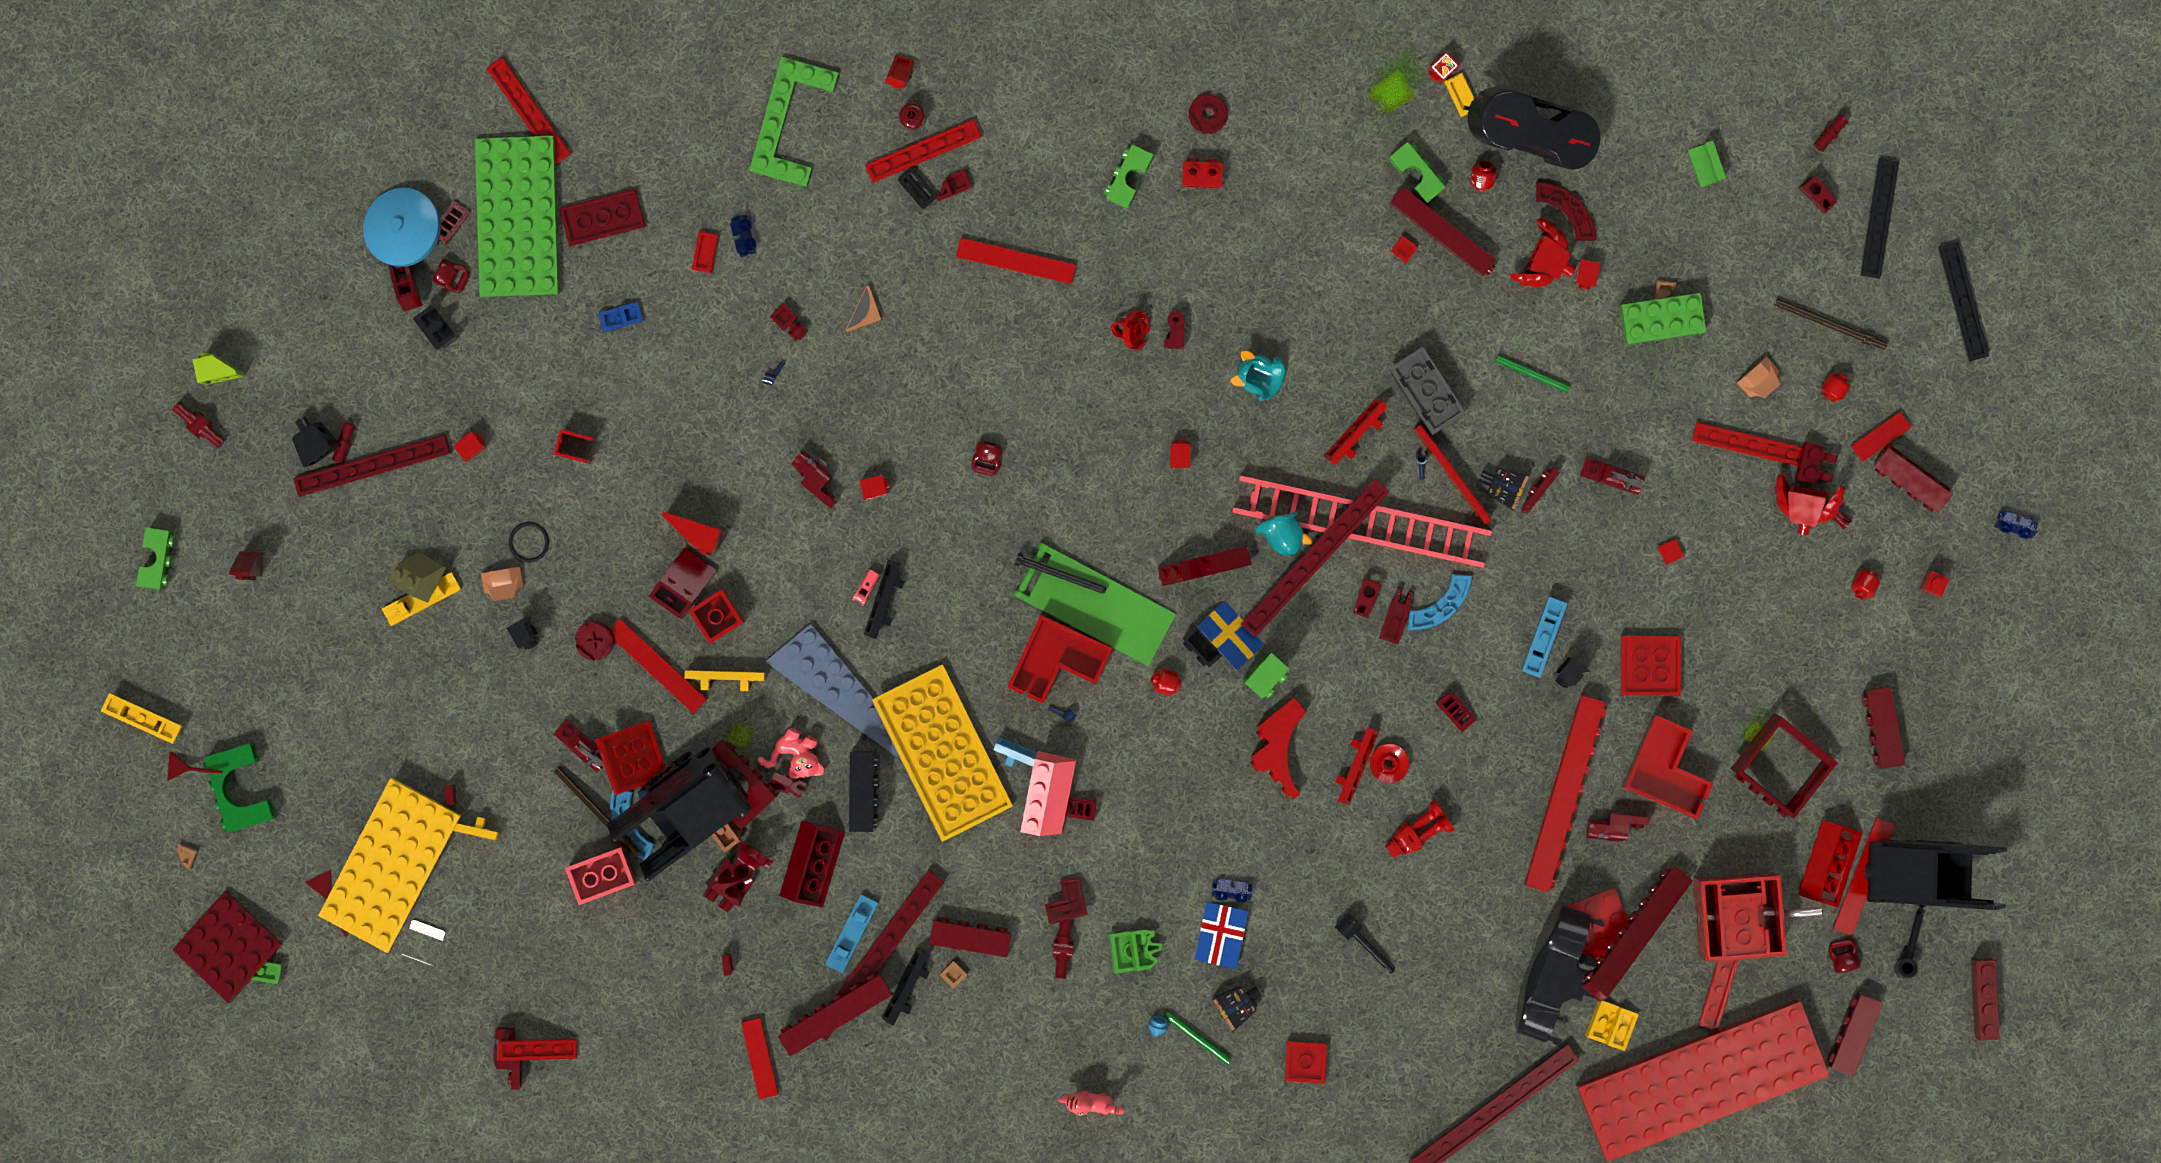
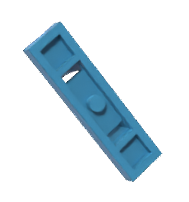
[1521,597,1568,678]
[993,737,1037,767]
[825,894,878,974]

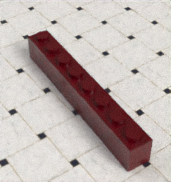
[1582,866,1693,1002]

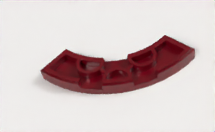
[1536,182,1596,241]

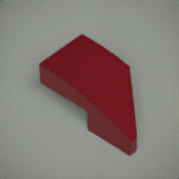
[937,169,973,202]

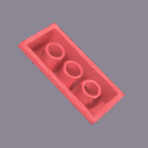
[1020,751,1077,836]

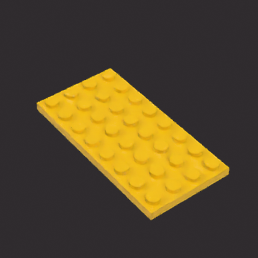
[872,664,1013,842]
[318,778,461,953]

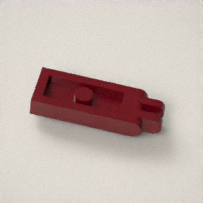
[1521,468,1560,513]

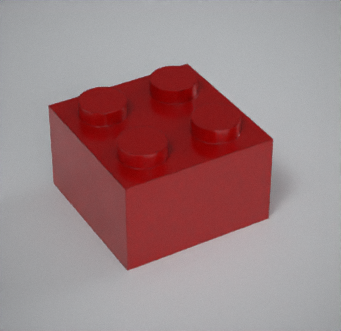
[688,589,745,644]

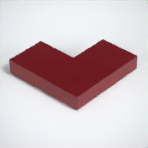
[1045,876,1088,924]

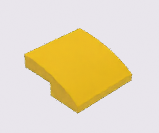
[1585,1001,1639,1051]

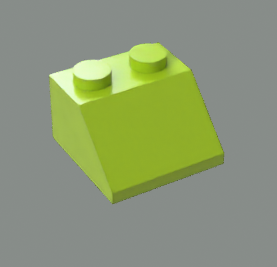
[192,353,245,385]

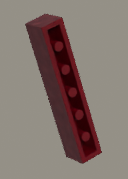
[778,973,893,1057]

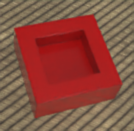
[1390,235,1418,263]
[1657,539,1684,565]

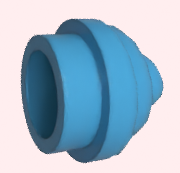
[1148,1016,1168,1037]

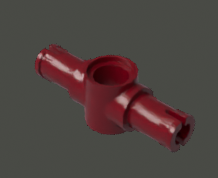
[172,401,226,448]
[1053,920,1074,979]

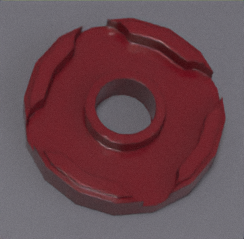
[1189,94,1228,134]

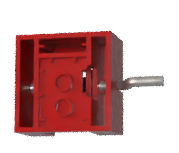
[1693,872,1822,961]

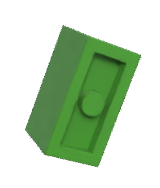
[1688,141,1726,187]

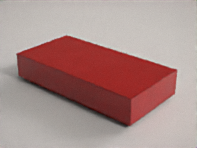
[692,231,719,274]

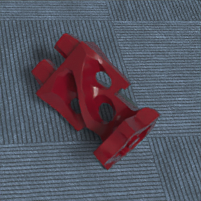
[703,840,773,913]

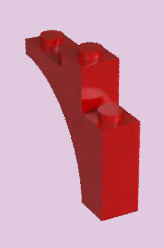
[1250,697,1306,799]

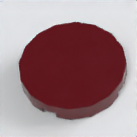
[575,621,614,661]

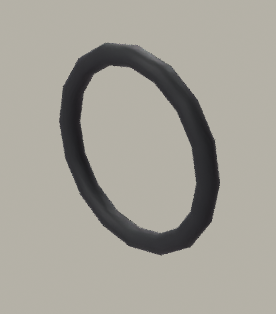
[508,522,549,563]

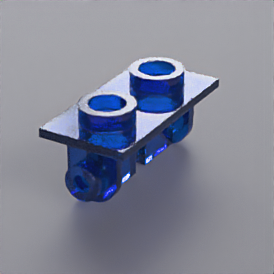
[730,215,756,257]
[1994,510,2038,539]
[1211,879,1252,902]

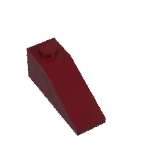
[388,265,423,312]

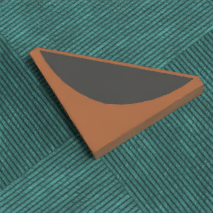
[846,285,881,332]

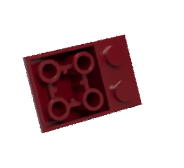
[648,548,717,619]

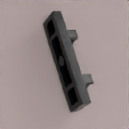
[864,559,904,639]
[882,947,930,1026]

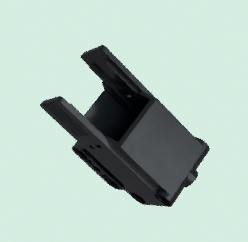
[607,747,751,882]
[1865,839,2007,910]

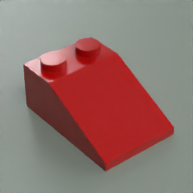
[662,512,724,555]

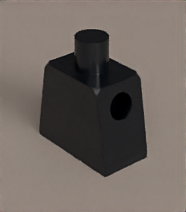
[292,417,341,467]

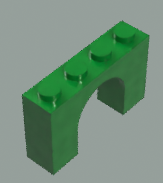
[203,743,276,833]

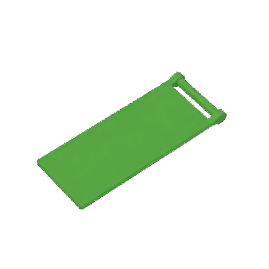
[1012,542,1176,666]

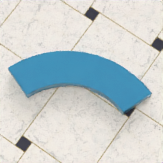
[1408,574,1472,630]
[610,791,655,860]

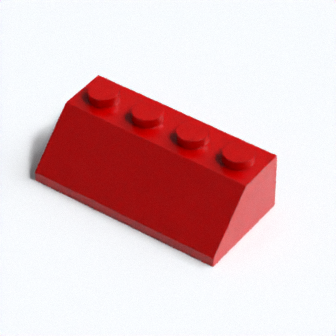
[1798,820,1863,908]

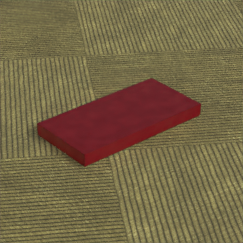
[559,188,646,247]

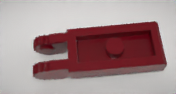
[1379,586,1414,644]

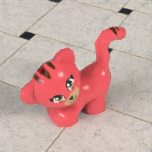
[757,728,824,779]
[1058,1090,1125,1116]

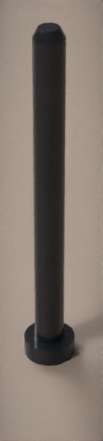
[1014,552,1107,594]

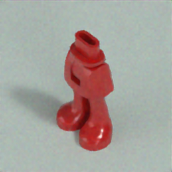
[1385,799,1455,858]

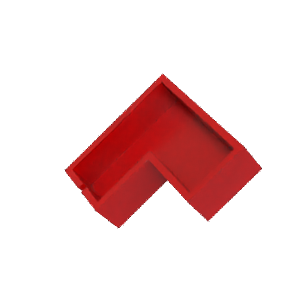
[1007,615,1112,704]
[1621,715,1713,820]

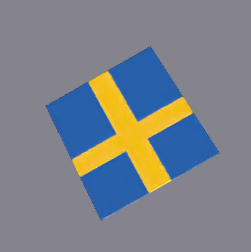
[1197,601,1265,670]

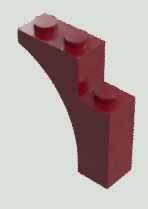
[1158,546,1252,586]

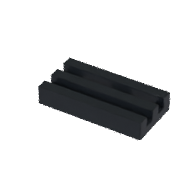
[897,167,937,210]

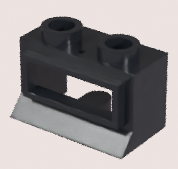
[413,305,458,350]
[506,617,539,650]
[1183,621,1223,668]
[1554,657,1591,689]

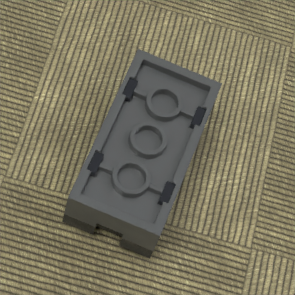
[1389,347,1466,435]

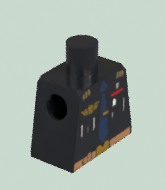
[1479,468,1529,511]
[1212,985,1262,1031]

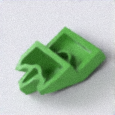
[1108,930,1163,974]

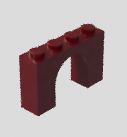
[712,739,778,830]

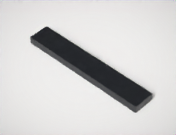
[1860,158,1899,279]
[1938,242,1989,362]

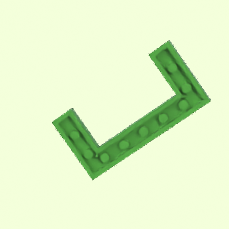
[749,57,839,187]

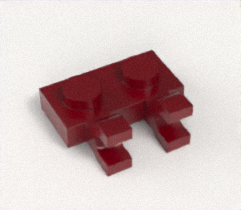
[1794,442,1838,485]

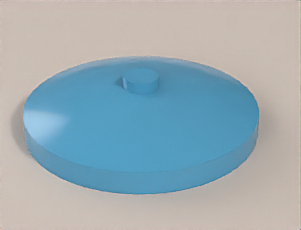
[363,188,441,267]

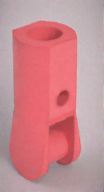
[852,569,881,606]

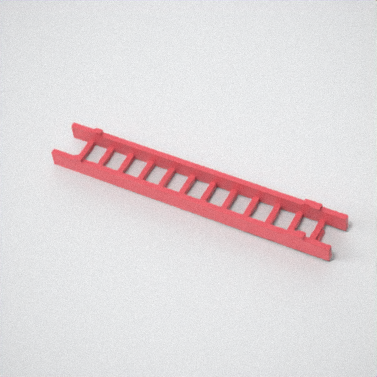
[1232,476,1492,568]

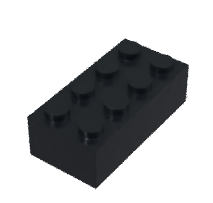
[849,750,880,832]

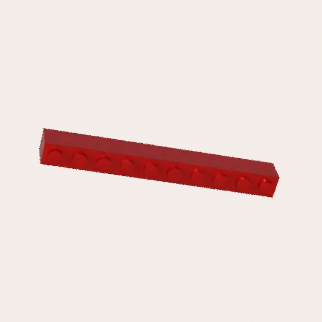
[1524,695,1607,892]

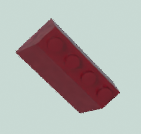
[779,820,845,908]

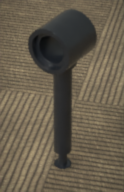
[1894,905,1925,978]
[1334,913,1395,973]

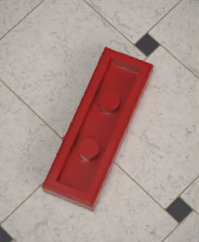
[1851,412,1911,462]

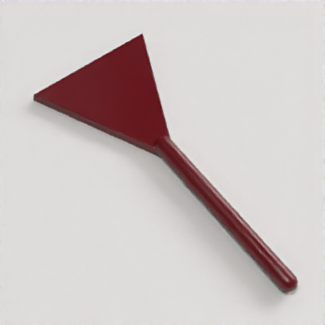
[167,751,223,781]
[305,870,348,937]

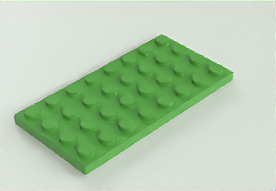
[475,136,559,297]

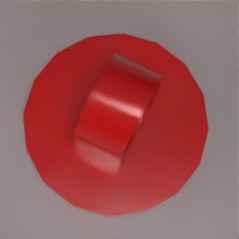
[1111,310,1150,350]

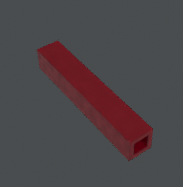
[1389,187,1496,277]

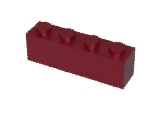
[1874,444,1953,513]
[1862,686,1905,769]
[929,917,1012,957]
[1971,958,2000,1041]
[1827,992,1883,1077]

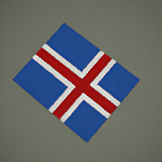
[1194,902,1248,969]

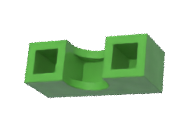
[1388,142,1446,204]
[1104,145,1153,210]
[136,527,175,590]

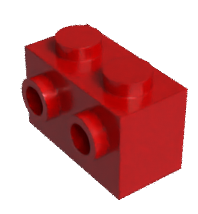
[1182,158,1223,189]

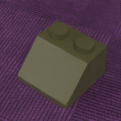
[388,552,446,603]

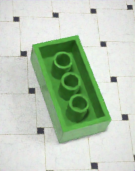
[1619,293,1706,345]
[1242,651,1289,699]

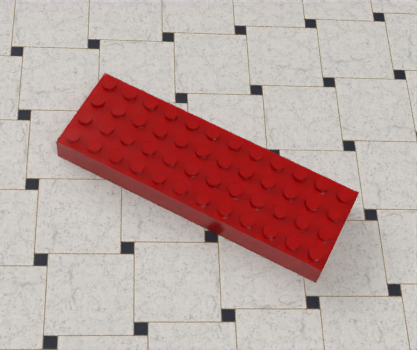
[1576,999,1829,1162]

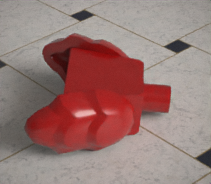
[1510,217,1576,288]
[1774,473,1845,535]

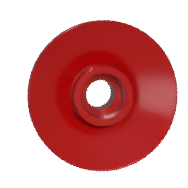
[1369,744,1409,784]

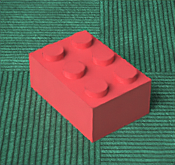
[565,846,637,905]

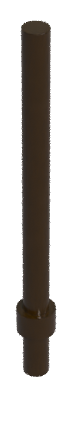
[1774,298,1888,350]
[554,767,641,857]

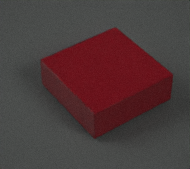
[444,784,457,806]
[722,953,733,976]

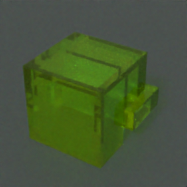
[1366,68,1415,114]

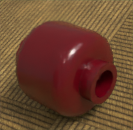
[899,103,925,130]

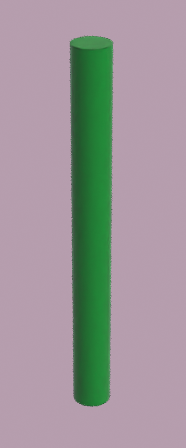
[1495,354,1571,393]
[1164,1011,1231,1064]

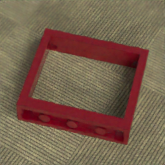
[1730,713,1838,819]

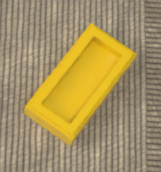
[1444,73,1474,117]

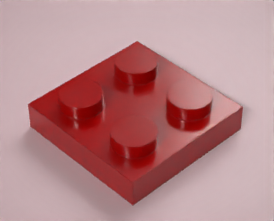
[1285,1041,1327,1083]

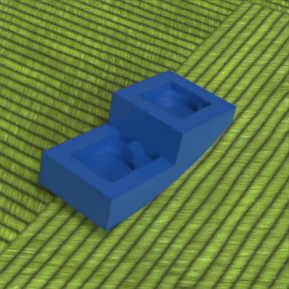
[598,302,643,332]

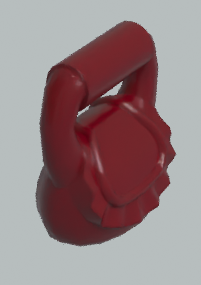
[433,259,470,293]
[971,441,1003,476]
[1828,938,1861,974]

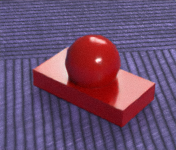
[885,55,914,89]

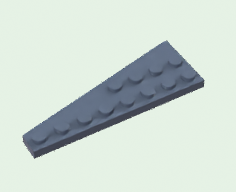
[766,624,899,757]

